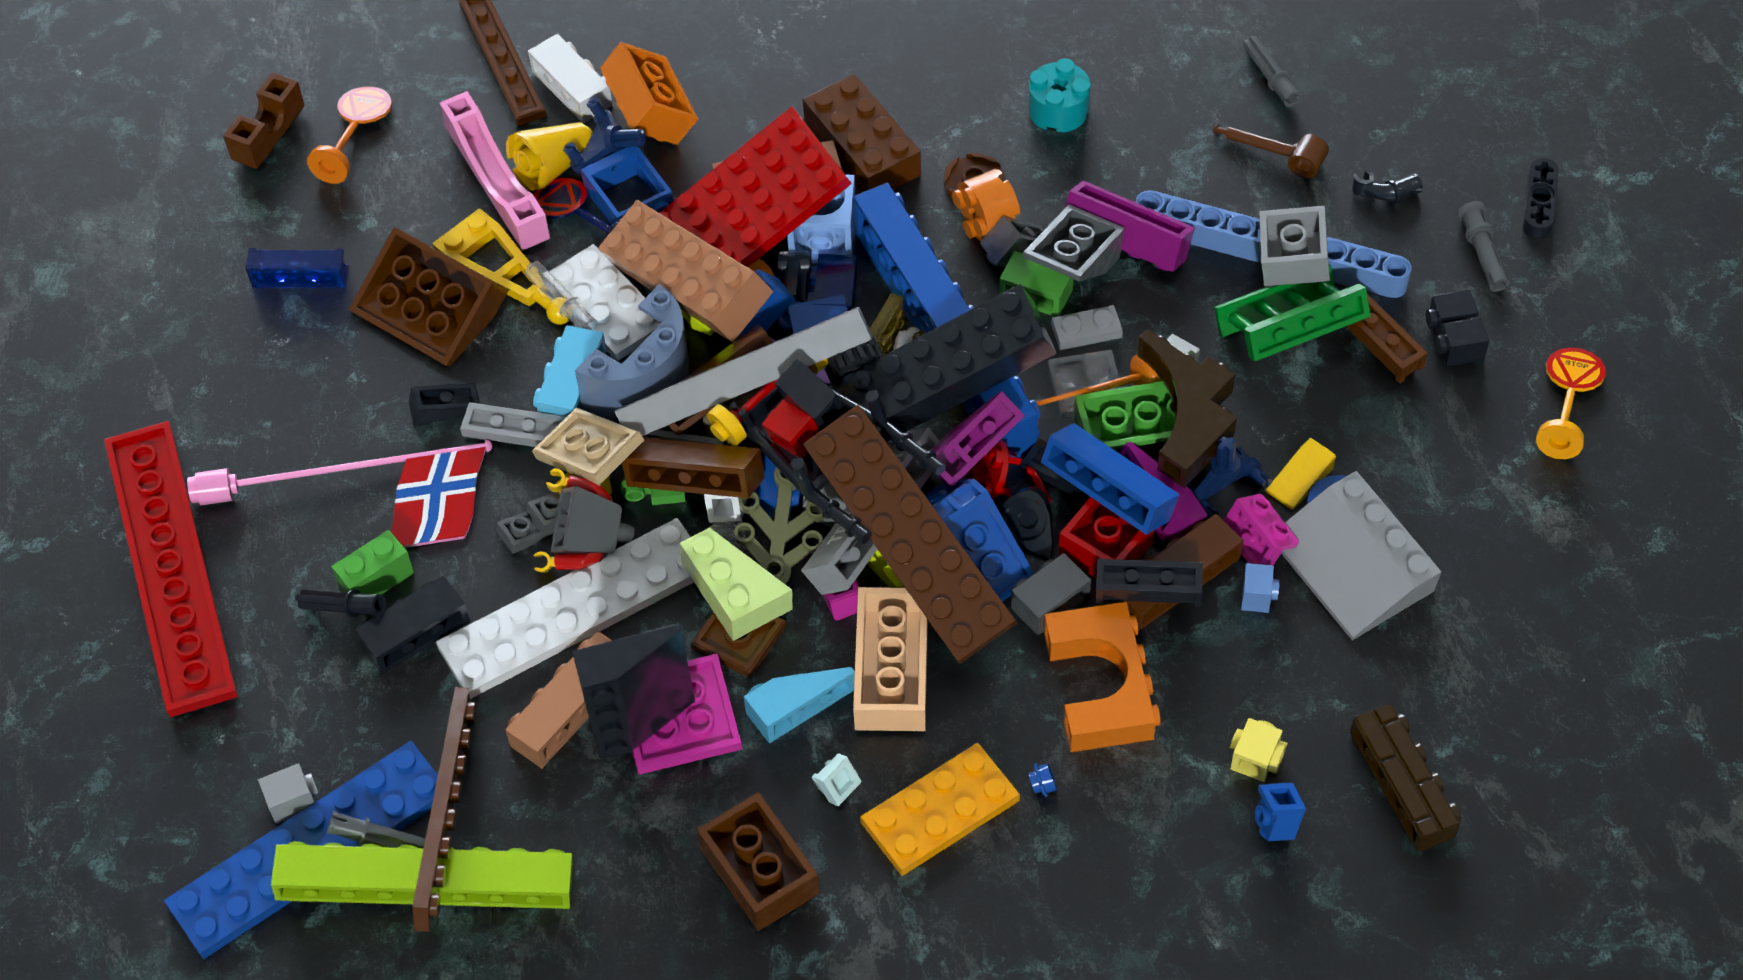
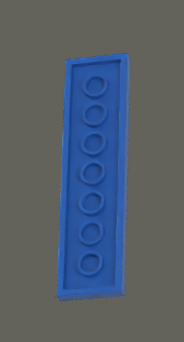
[164,741,438,960]

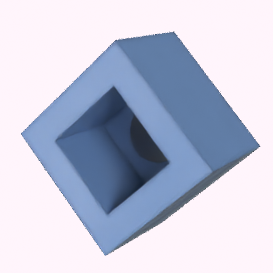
[1241,563,1279,613]

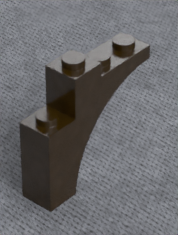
[1137,329,1237,488]

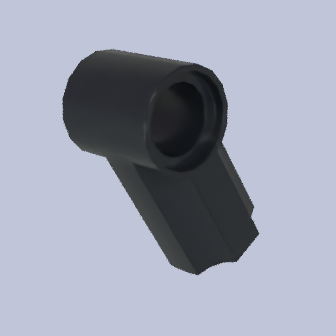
[778,251,812,303]

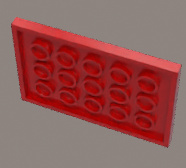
[660,106,852,267]

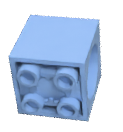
[787,175,855,264]

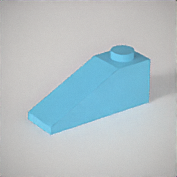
[744,667,855,744]

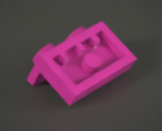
[1223,494,1299,566]

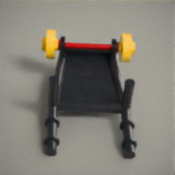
[707,359,946,544]

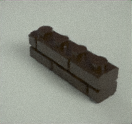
[1350,704,1461,852]

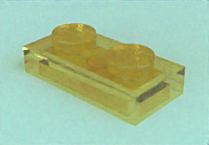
[869,293,906,353]

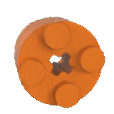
[952,169,1020,241]

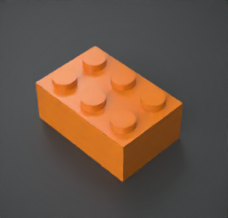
[600,42,698,145]

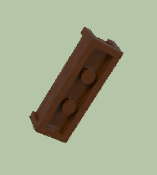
[1345,294,1427,384]

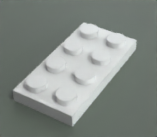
[542,244,660,362]

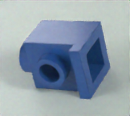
[1255,783,1306,841]

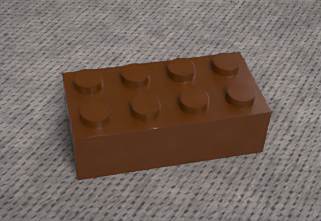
[802,73,921,193]

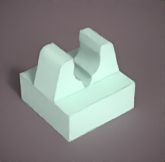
[812,753,862,806]

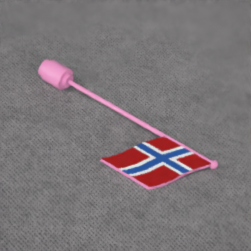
[187,439,492,548]

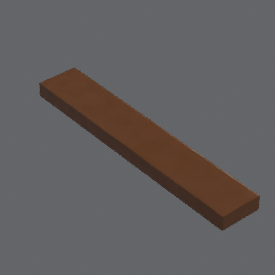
[459,0,547,126]

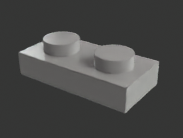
[1051,305,1123,350]

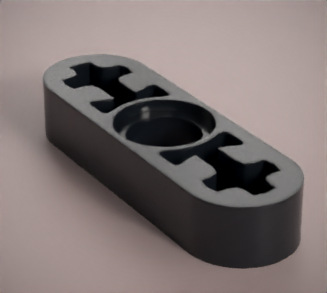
[1523,158,1559,238]

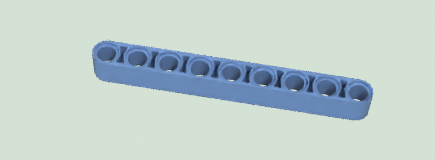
[1136,190,1412,298]

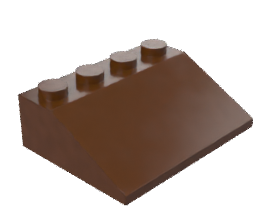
[348,226,509,367]

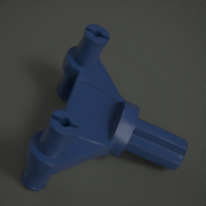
[563,98,646,176]
[1187,436,1272,520]

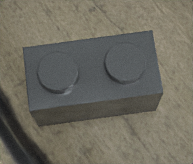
[1011,553,1091,635]

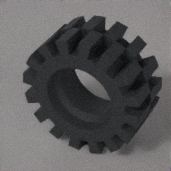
[824,334,884,383]

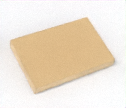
[532,408,644,485]

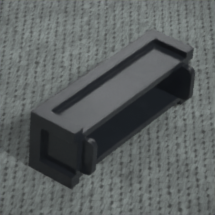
[1096,559,1203,607]

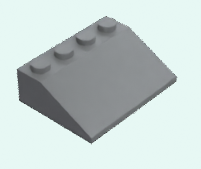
[1281,471,1441,640]

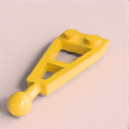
[432,208,572,325]

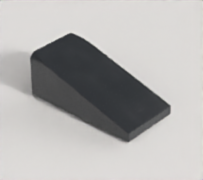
[409,383,480,425]

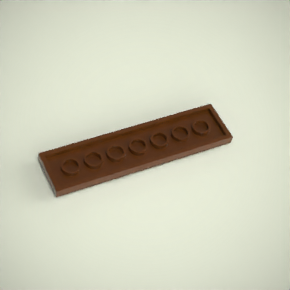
[803,404,1017,664]

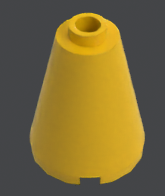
[506,122,593,191]

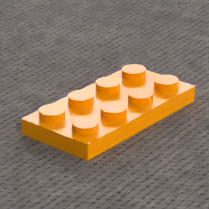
[860,742,1020,876]

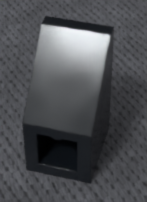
[775,359,848,431]

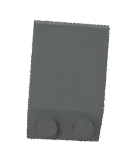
[1023,204,1125,282]

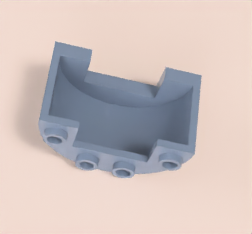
[575,285,690,424]

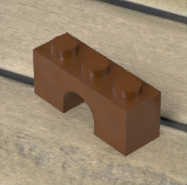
[223,72,305,169]

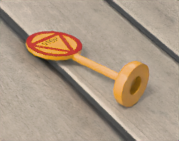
[1536,348,1606,459]

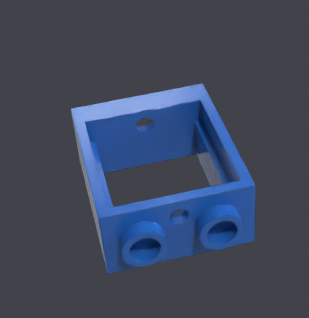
[581,146,673,228]

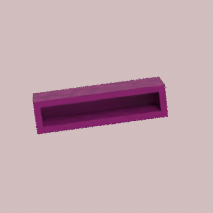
[1065,181,1195,272]

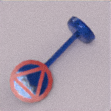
[534,178,622,239]

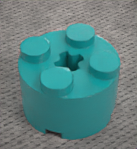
[1028,58,1090,132]

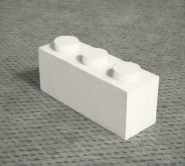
[528,34,613,123]

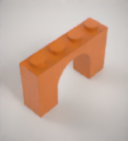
[1044,602,1161,753]

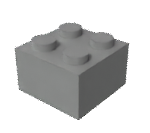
[1259,206,1330,286]

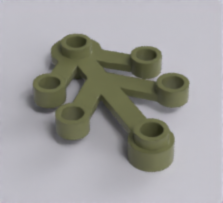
[734,467,825,584]

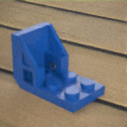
[924,479,1035,601]

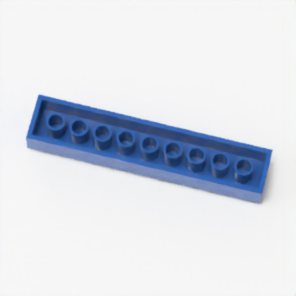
[854,183,1040,464]

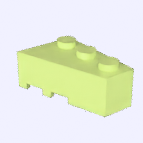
[680,528,793,641]

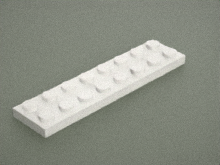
[436,518,694,699]

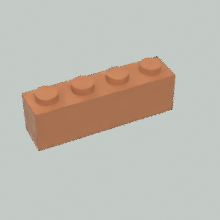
[505,631,612,768]

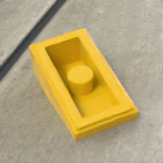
[1266,438,1336,511]

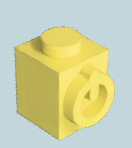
[1230,718,1288,782]

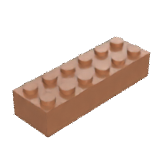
[598,200,773,343]

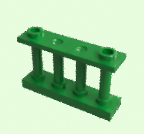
[1214,264,1371,361]

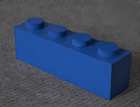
[1041,423,1180,535]

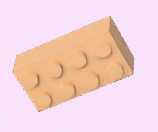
[853,587,928,731]

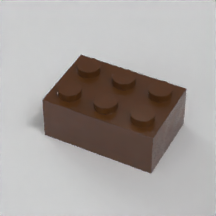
[697,792,820,931]

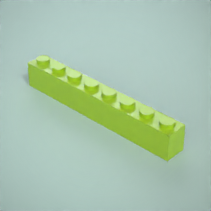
[271,842,573,909]

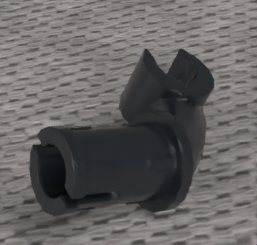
[1352,170,1423,204]

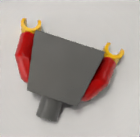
[534,468,634,573]

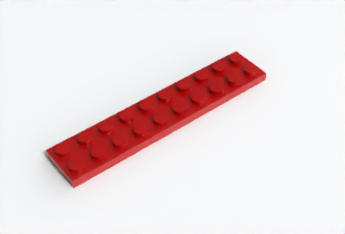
[104,421,238,718]

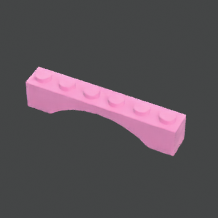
[440,91,550,251]

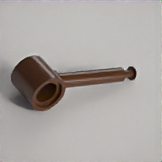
[1213,123,1329,178]

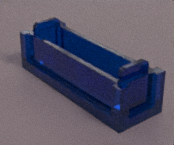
[246,248,349,288]

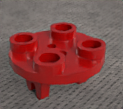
[965,439,1022,501]

